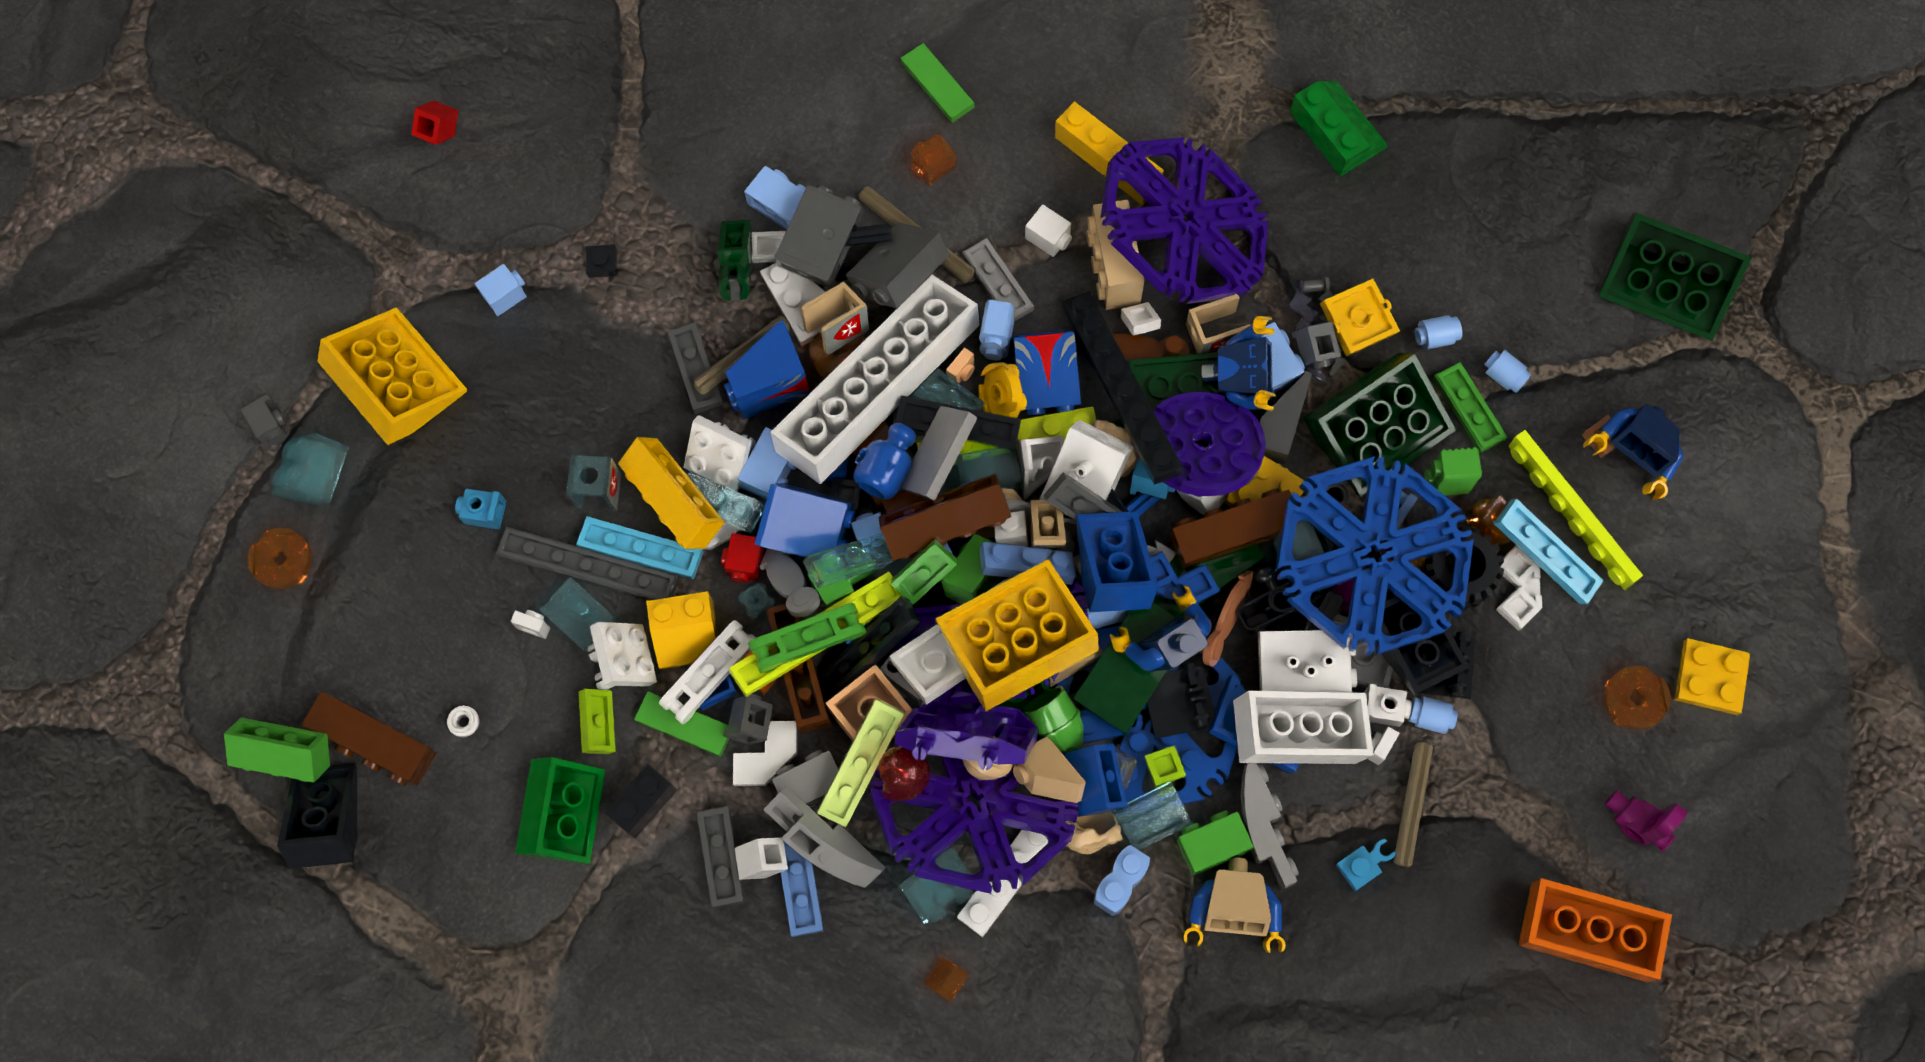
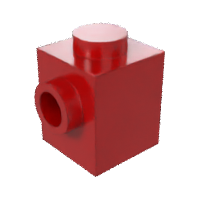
[411,100,459,145]
[721,533,765,583]

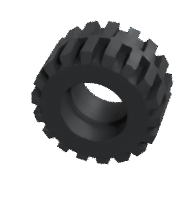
[1418,526,1504,610]

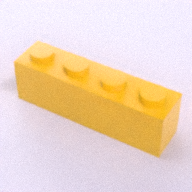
[1055,101,1164,206]
[618,437,725,549]

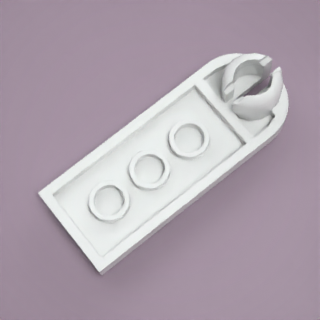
[890,573,1021,705]

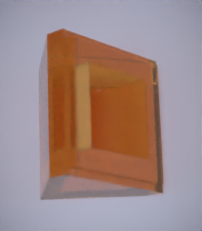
[924,957,969,1003]

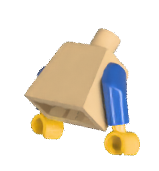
[1184,858,1286,953]

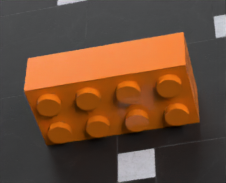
[1518,878,1672,982]

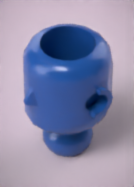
[853,423,916,500]

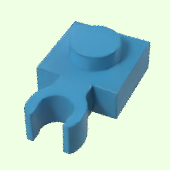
[1336,839,1396,891]

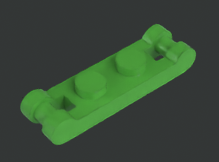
[748,603,867,673]

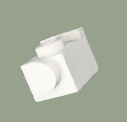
[1365,684,1412,727]

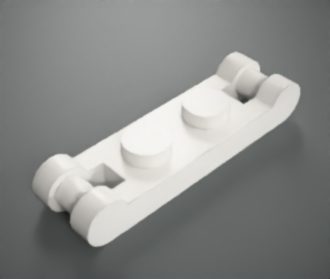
[659,620,756,725]

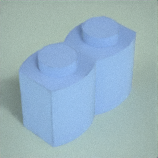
[979,300,1015,361]
[1094,845,1150,916]

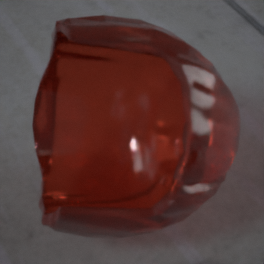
[878,746,930,801]

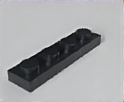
[896,395,1021,451]
[818,596,920,699]

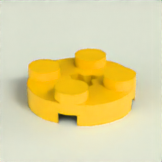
[979,362,1027,418]

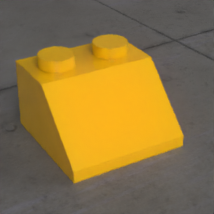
[646,591,718,669]

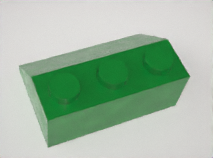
[1290,81,1388,177]
[515,757,605,864]

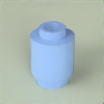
[1414,315,1462,350]
[1484,350,1532,393]
[1408,696,1458,734]

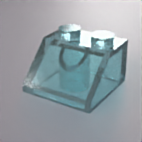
[899,847,974,924]

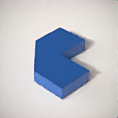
[1150,551,1220,604]

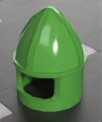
[1023,686,1084,753]

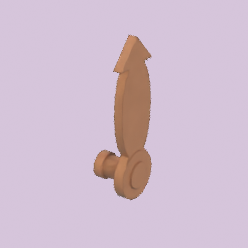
[1198,570,1253,667]

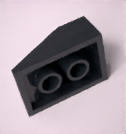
[1375,596,1470,695]
[277,763,357,869]

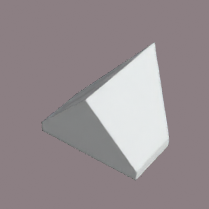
[1017,436,1064,501]

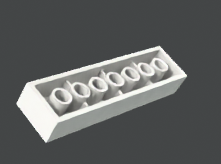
[770,275,979,484]

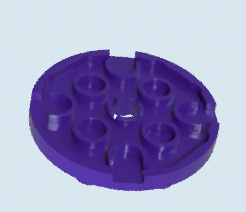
[1154,392,1266,497]

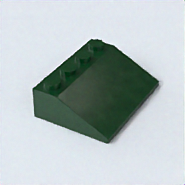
[1598,213,1752,341]
[1303,353,1456,496]

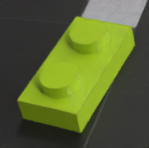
[578,689,616,754]

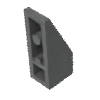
[1259,372,1312,465]

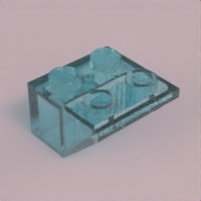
[271,433,349,505]

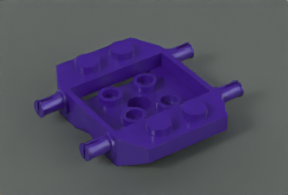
[895,697,1038,770]

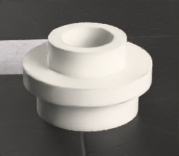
[447,706,479,737]

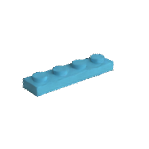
[1494,499,1604,605]
[576,516,703,580]

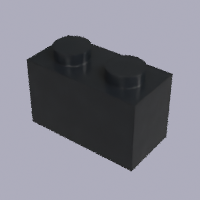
[605,764,677,839]

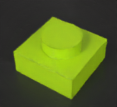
[1144,745,1186,788]

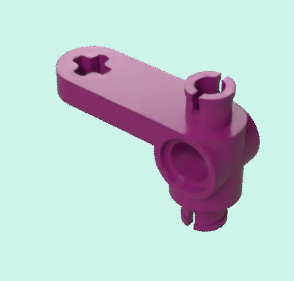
[1604,790,1688,852]

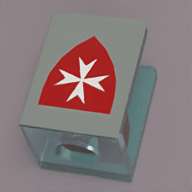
[566,455,621,511]

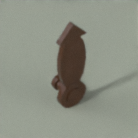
[1081,333,1190,361]

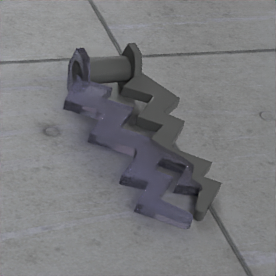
[1288,277,1345,381]

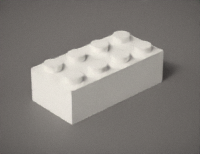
[1233,691,1374,764]

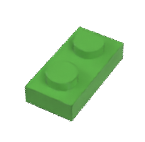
[891,539,958,605]

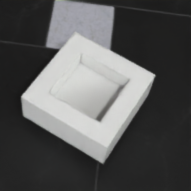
[1121,302,1161,336]
[510,610,550,639]
[1368,726,1399,765]

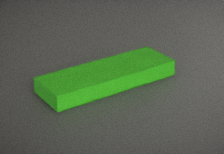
[901,43,975,123]
[1433,362,1507,454]
[634,692,729,757]

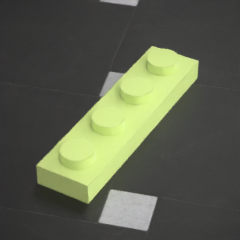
[817,698,905,827]

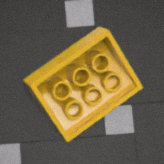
[317,307,467,445]
[936,559,1099,712]

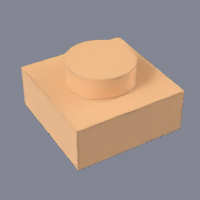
[946,347,975,387]

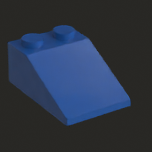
[1076,512,1158,612]

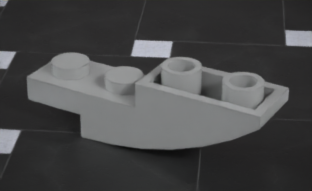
[1240,763,1298,890]
[763,786,886,888]

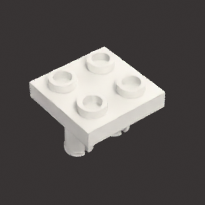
[683,415,756,493]
[588,622,657,690]

